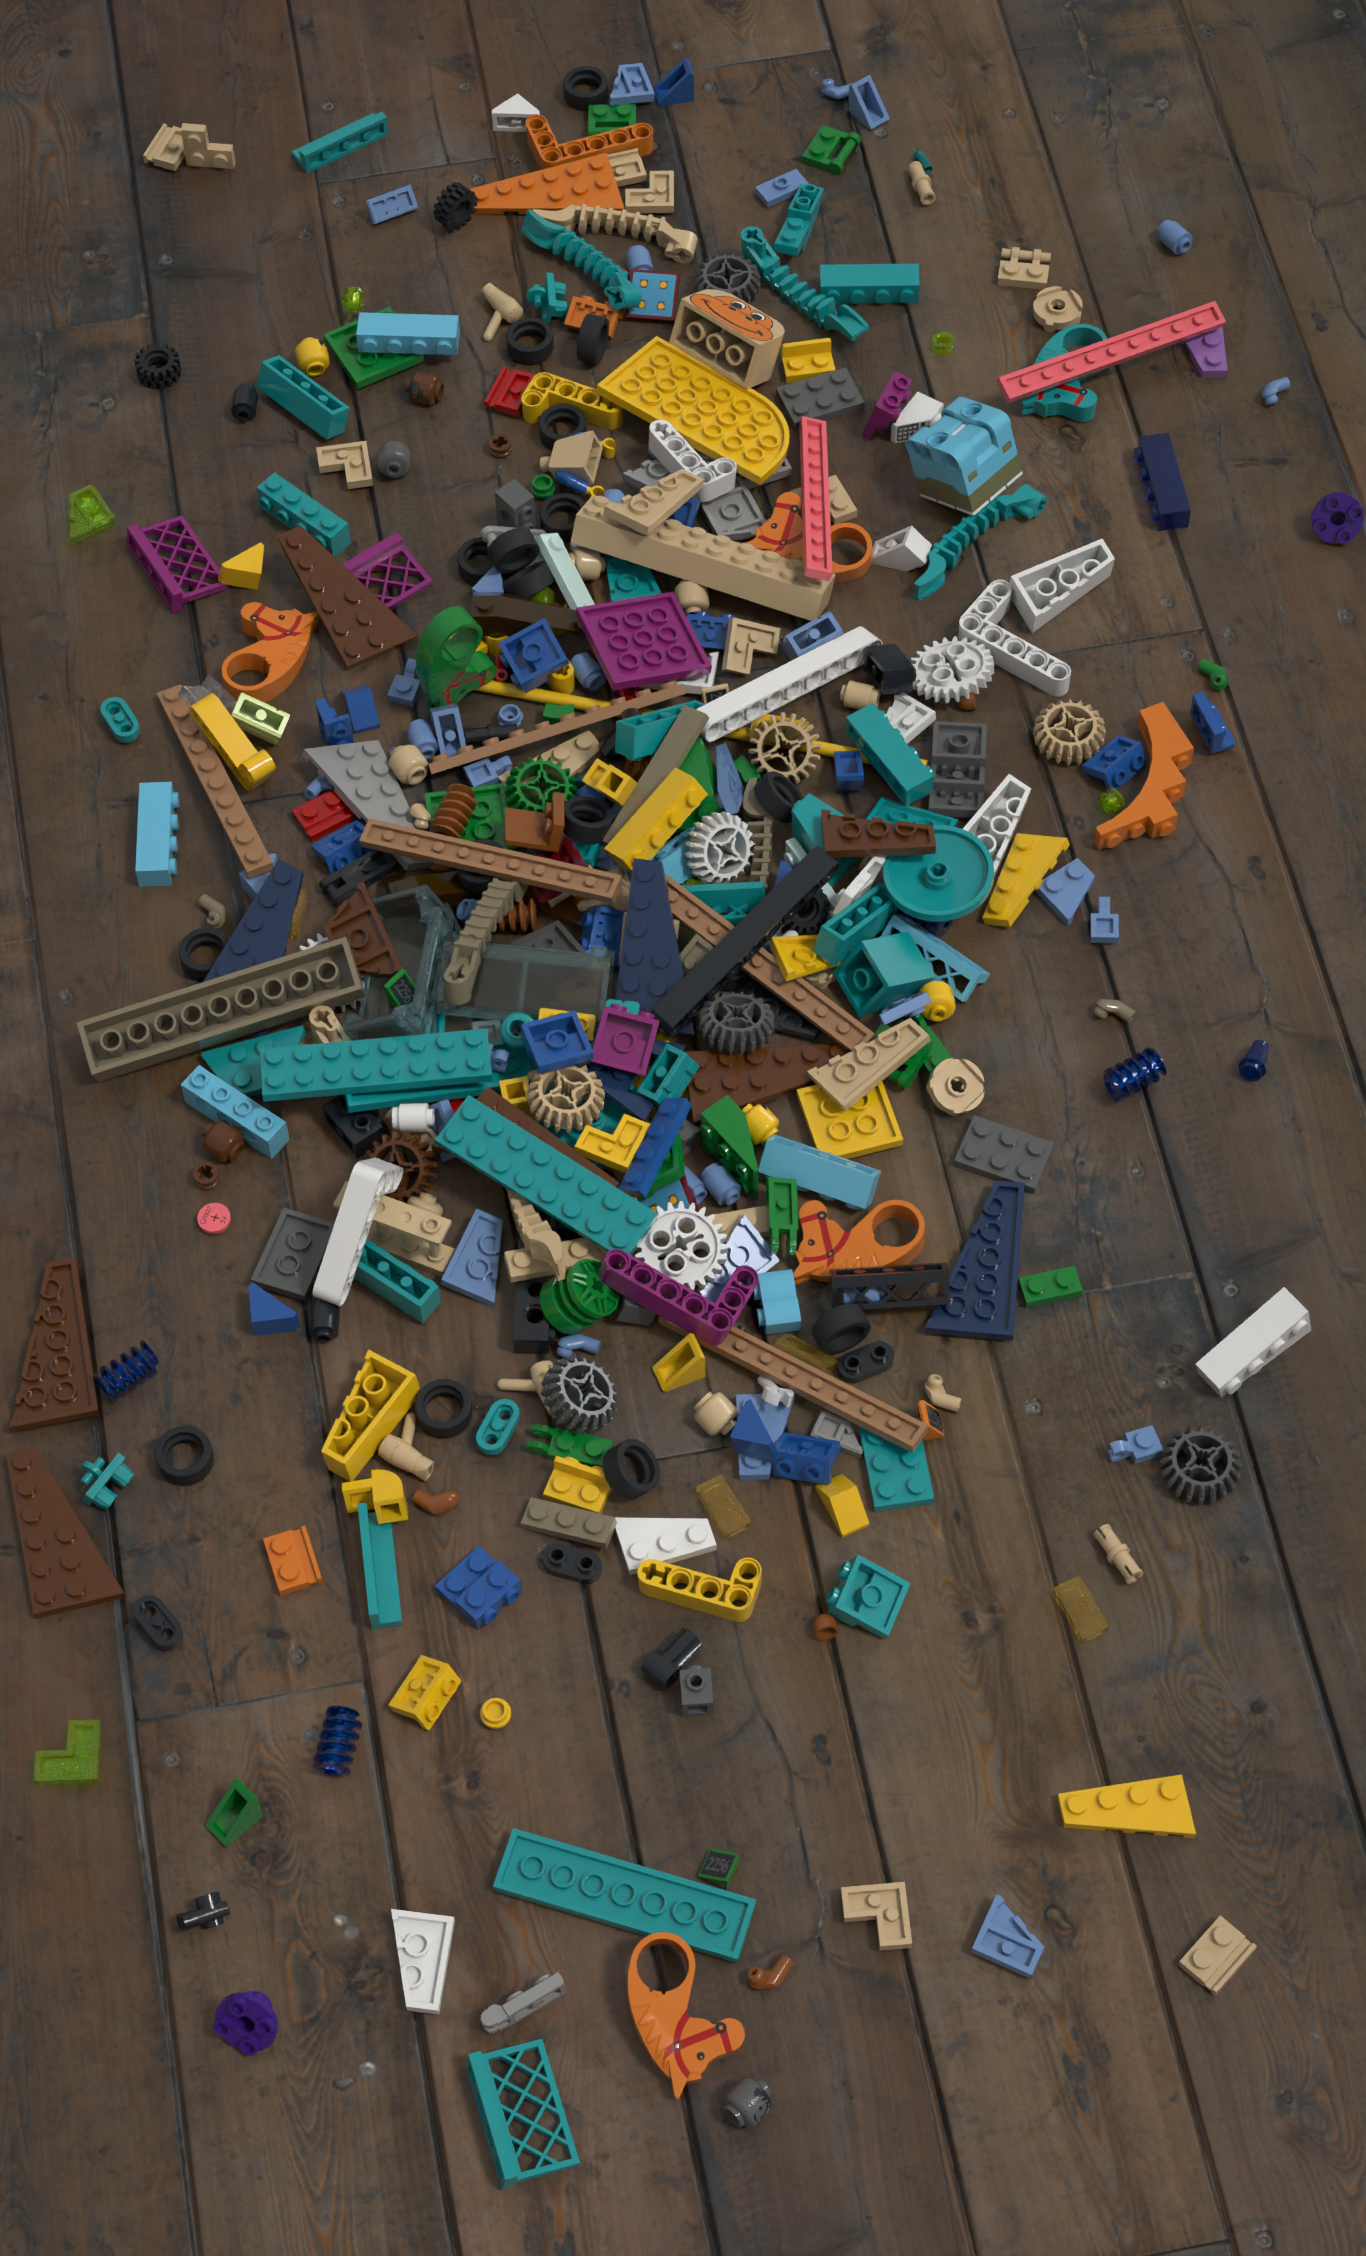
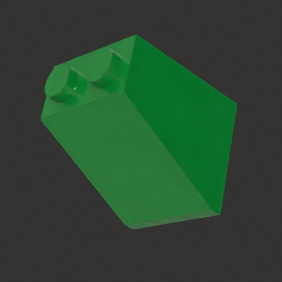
[651,738,724,834]

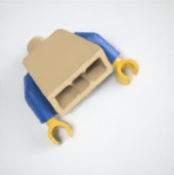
[540,430,616,499]

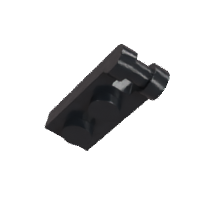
[319,850,398,906]

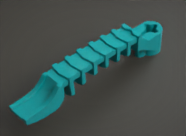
[521,210,642,310]
[741,226,869,341]
[913,484,1048,601]

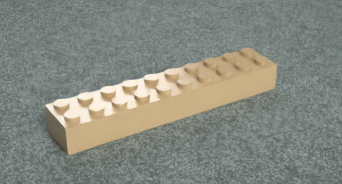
[571,495,836,621]

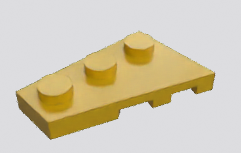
[769,935,843,981]

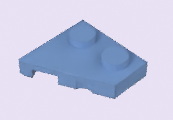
[609,63,655,106]
[1034,858,1095,926]
[879,992,931,1025]
[971,1894,1044,1979]

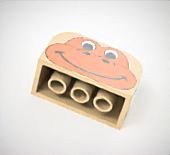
[669,289,785,389]

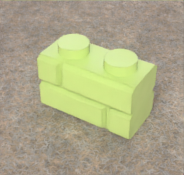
[230,692,290,745]

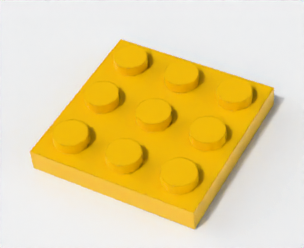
[797,1082,903,1159]

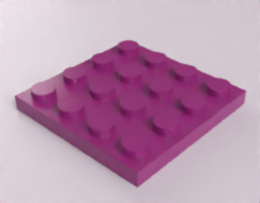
[575,592,712,691]

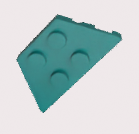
[201,1025,307,1097]

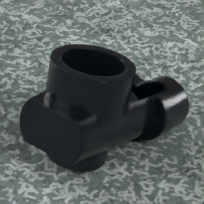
[176,1891,230,1932]

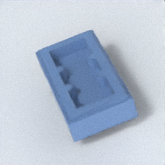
[755,169,809,208]
[364,185,419,224]

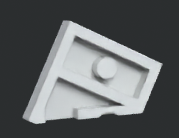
[886,693,936,744]
[832,856,886,916]

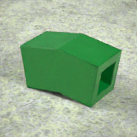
[542,703,575,725]
[734,755,761,789]

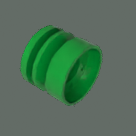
[540,1259,619,1335]

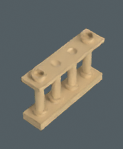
[333,1181,456,1277]

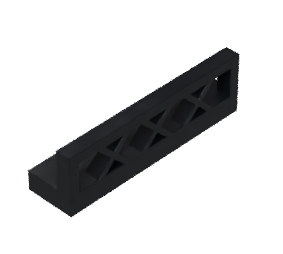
[829,1262,950,1310]

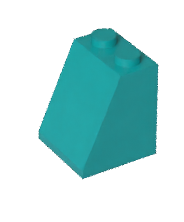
[791,793,860,887]
[832,932,935,1018]

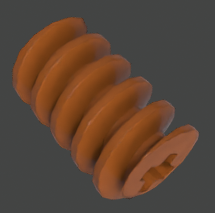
[429,783,477,839]
[498,897,537,932]

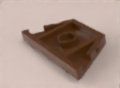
[323,881,404,976]

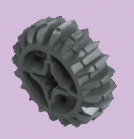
[694,252,760,304]
[699,990,775,1055]
[540,1355,620,1434]
[1159,1425,1242,1505]

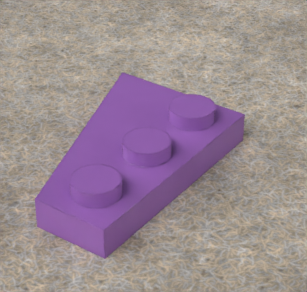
[1182,327,1228,378]

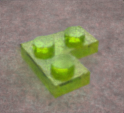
[34,1719,102,1785]

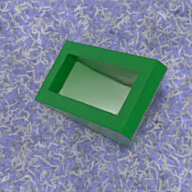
[205,1779,263,1847]

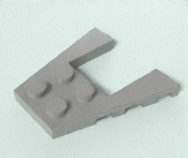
[699,457,802,541]

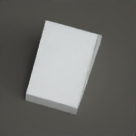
[492,94,540,132]

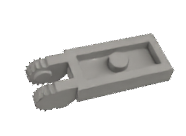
[480,1972,566,2035]

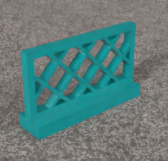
[465,2039,580,2190]

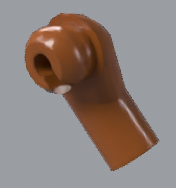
[412,1489,459,1515]
[747,1955,794,1990]

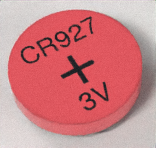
[197,1203,231,1234]

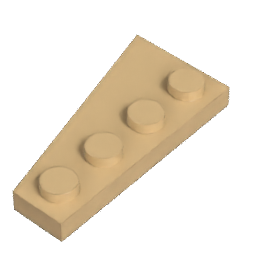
[603,469,704,536]
[498,730,603,803]
[807,1018,930,1112]

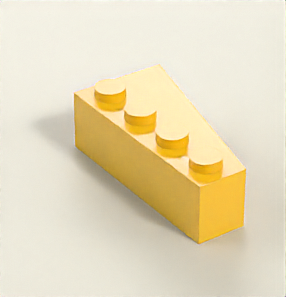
[321,1349,421,1482]

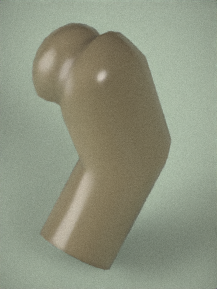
[198,894,226,929]
[1093,999,1137,1023]

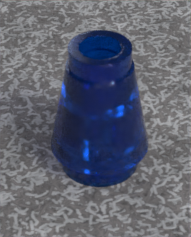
[1238,1040,1269,1081]

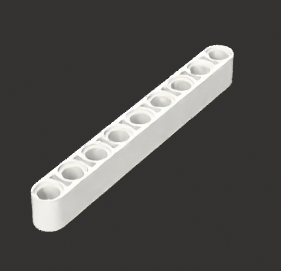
[696,626,883,742]

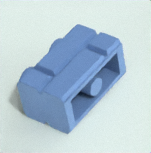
[782,611,843,661]

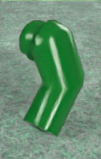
[1197,658,1228,690]

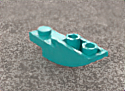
[774,184,824,256]

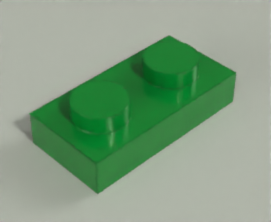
[1018,1266,1083,1308]

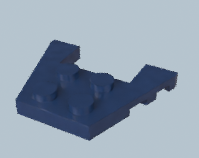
[578,1034,686,1122]

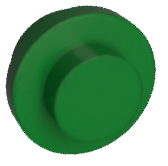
[530,474,556,499]

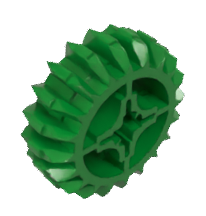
[504,754,578,813]

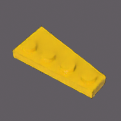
[982,833,1070,927]
[1057,1774,1196,1838]

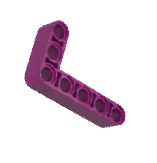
[598,1249,759,1345]

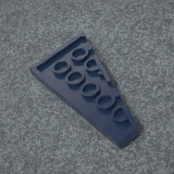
[615,858,696,1035]
[203,859,304,1037]
[925,1180,1025,1341]

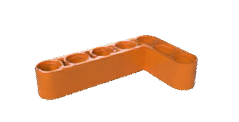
[526,115,654,170]

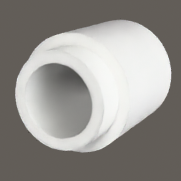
[392,1103,435,1132]

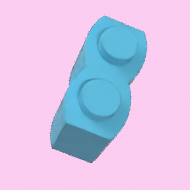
[753,1269,801,1335]

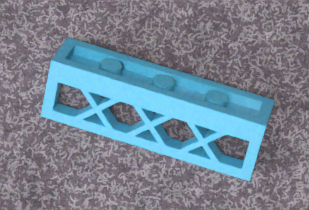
[880,914,990,1002]

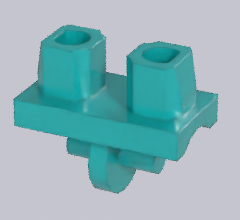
[526,272,567,323]
[80,1453,134,1510]

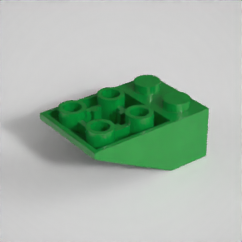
[700,1095,758,1200]

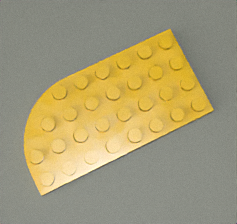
[596,336,789,485]

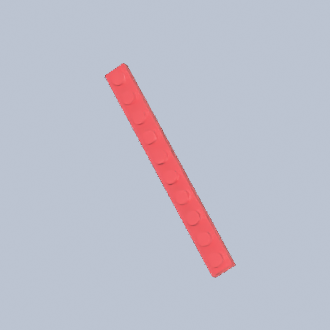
[996,301,1226,404]
[799,416,832,581]

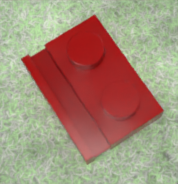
[484,366,536,417]
[292,788,359,843]

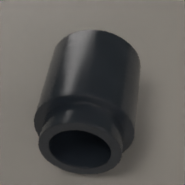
[231,384,258,421]
[309,1298,340,1343]

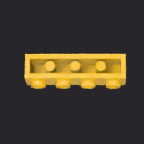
[604,767,708,873]

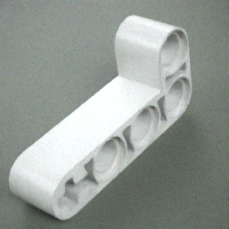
[649,420,737,502]

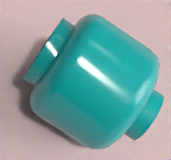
[500,1012,533,1052]

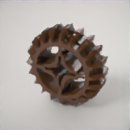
[366,1131,439,1203]

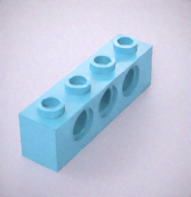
[181,1065,290,1159]

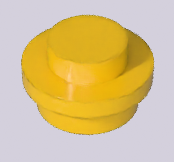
[480,1698,511,1729]

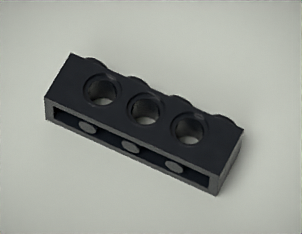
[513,1237,556,1354]

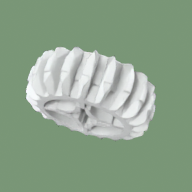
[684,812,755,884]

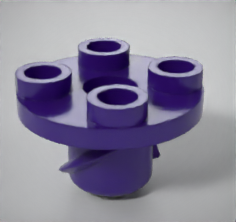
[1311,492,1364,544]
[213,1991,279,2056]

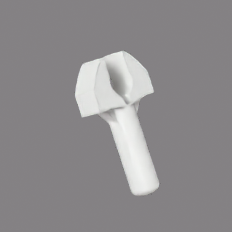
[758,1376,794,1407]

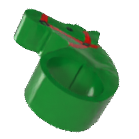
[416,606,497,709]

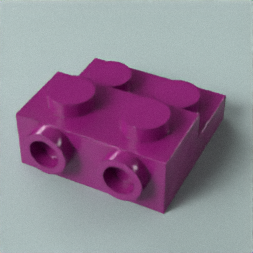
[862,371,912,440]
[590,1004,659,1077]

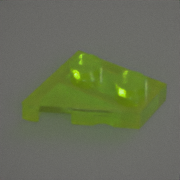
[69,484,117,544]

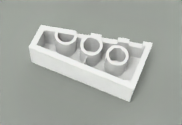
[1010,539,1115,633]
[963,774,1031,877]
[1195,1287,1311,1398]

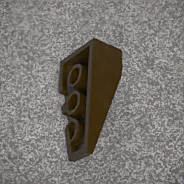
[471,592,579,637]
[382,868,486,924]

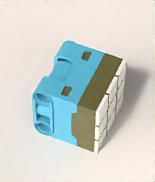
[905,396,1023,516]

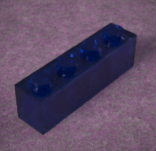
[1134,433,1191,531]

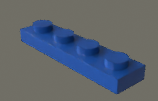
[618,1098,692,1198]

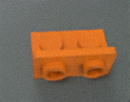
[564,295,623,339]

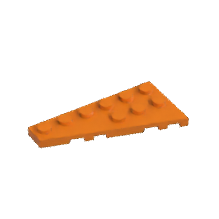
[470,153,625,214]

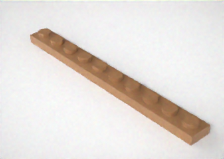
[428,680,686,775]
[156,684,274,879]
[359,818,623,904]
[665,873,875,1052]
[659,1310,928,1453]

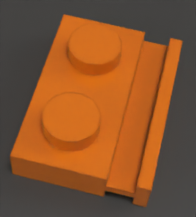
[263,1525,323,1596]

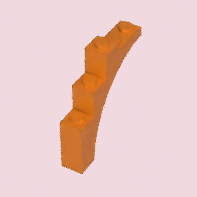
[1093,702,1194,851]

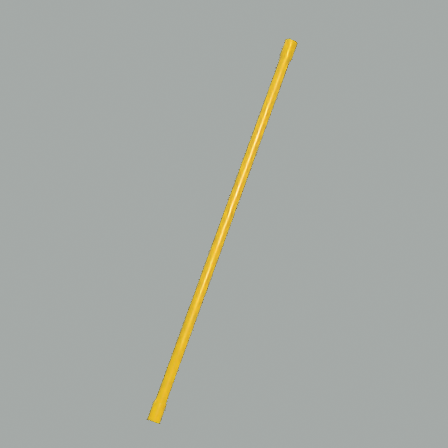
[474,680,928,765]

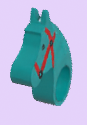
[1021,324,1107,423]

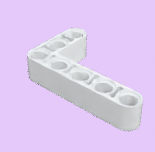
[958,580,1071,697]
[312,1158,403,1306]

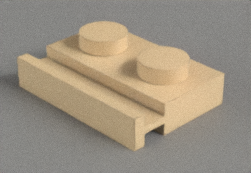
[143,123,185,171]
[607,148,647,187]
[1178,1915,1257,1996]

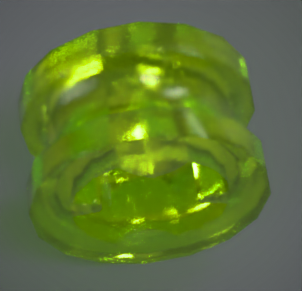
[342,287,366,311]
[932,331,954,355]
[1098,787,1125,815]

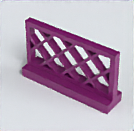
[126,515,229,613]
[342,532,433,610]

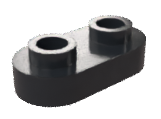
[838,1341,894,1384]
[542,1543,602,1584]
[133,1595,183,1650]

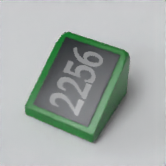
[384,968,420,1012]
[698,1848,740,1890]

